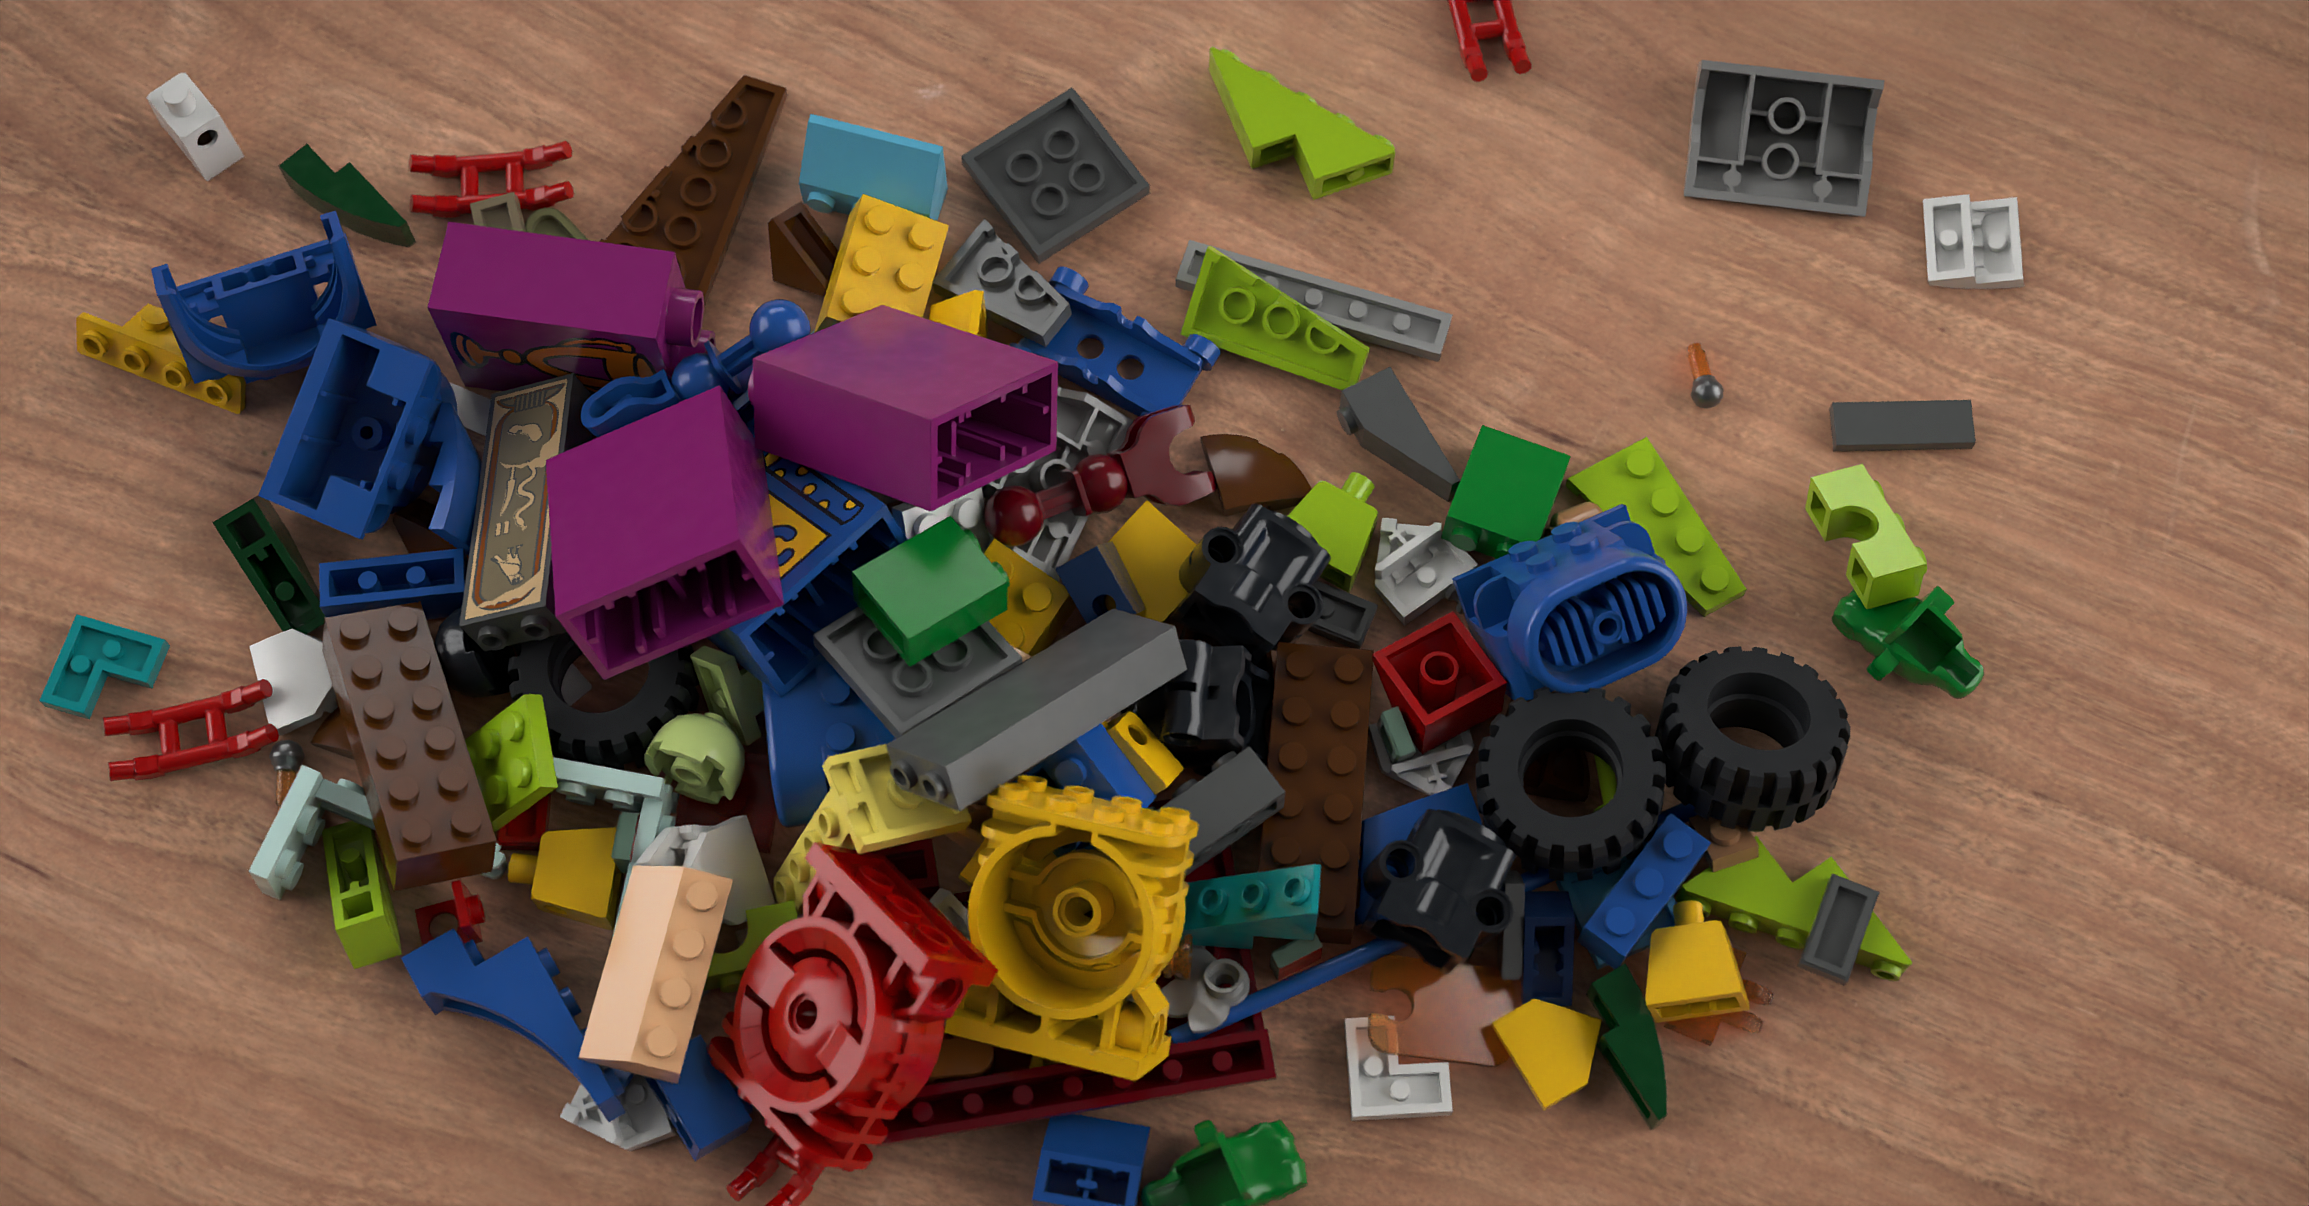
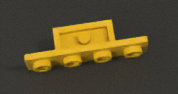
[76,304,246,414]

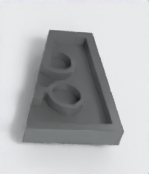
[932,219,1072,347]

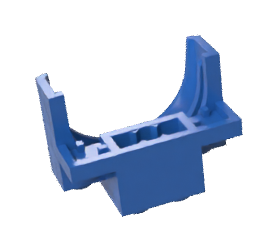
[151,210,377,384]

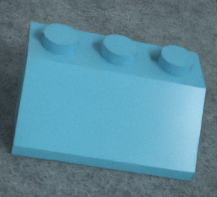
[799,114,948,221]

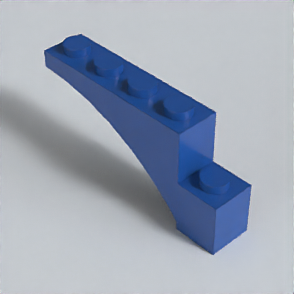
[401,928,627,1122]

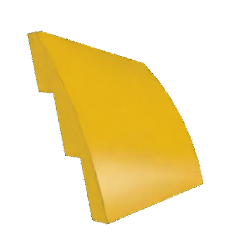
[1105,500,1197,623]

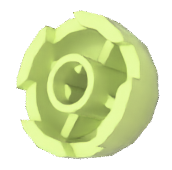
[644,712,745,804]

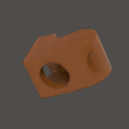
[924,1036,995,1086]

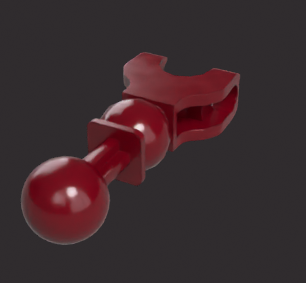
[983,405,1217,546]

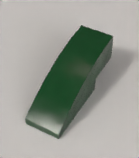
[278,144,416,247]
[1586,964,1667,1130]

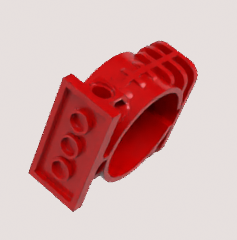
[707,842,998,1172]

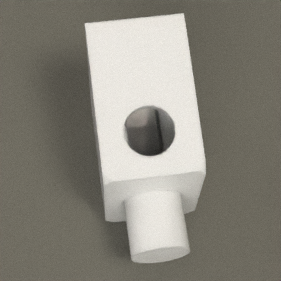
[147,72,244,182]

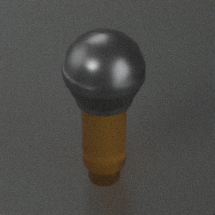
[1687,343,1724,409]
[269,740,304,813]

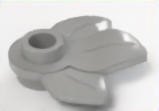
[1161,948,1250,1033]

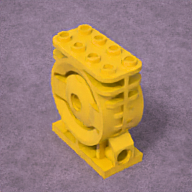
[945,775,1199,1081]

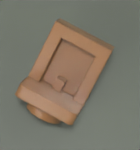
[1689,815,1759,872]

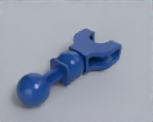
[581,299,811,437]

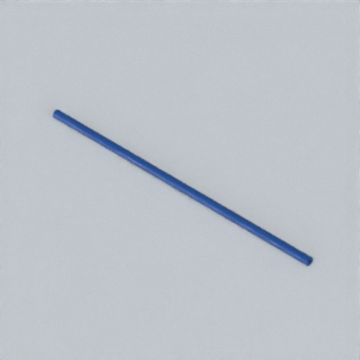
[1167,803,1697,1044]

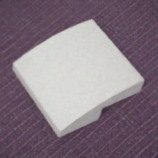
[1923,194,2024,289]

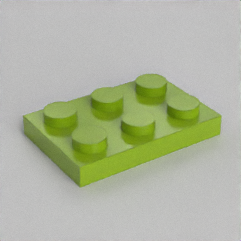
[465,694,558,833]

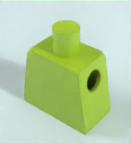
[1288,472,1378,593]

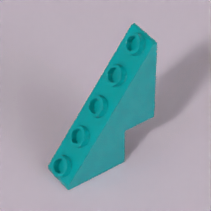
[1179,864,1321,949]

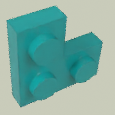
[39,614,170,720]

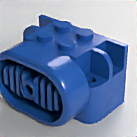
[258,318,457,539]
[1452,504,1687,700]
[762,659,896,828]

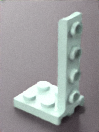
[553,757,679,942]
[248,765,508,900]

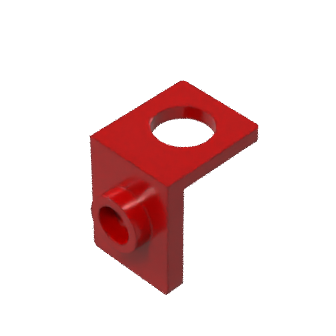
[415,879,486,946]

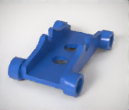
[1009,266,1221,416]

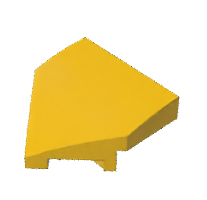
[1491,999,1602,1111]

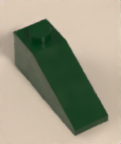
[212,496,326,634]

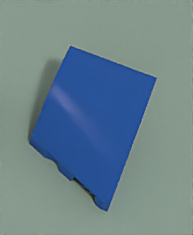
[429,403,482,556]
[1355,783,1483,926]

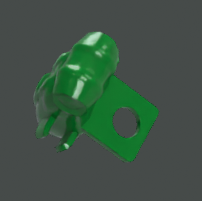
[1832,585,1984,699]
[1141,1119,1307,1206]

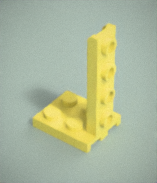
[773,744,972,918]

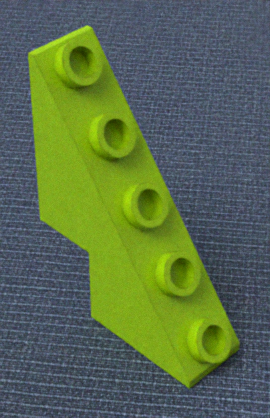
[1209,47,1395,200]
[1675,835,1912,981]

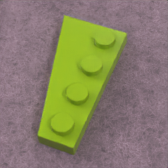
[1180,246,1370,390]
[1565,437,1747,617]

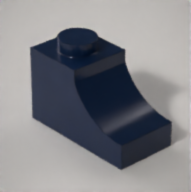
[1521,891,1575,1006]

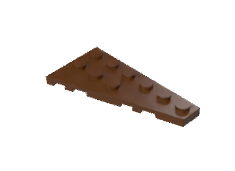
[599,75,787,309]

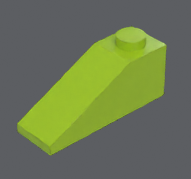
[322,821,402,969]

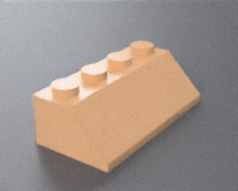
[579,865,733,1084]

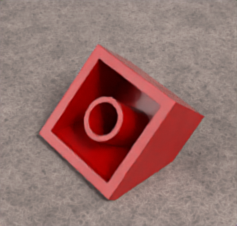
[1372,611,1507,754]

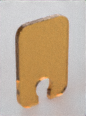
[1368,955,1514,1067]

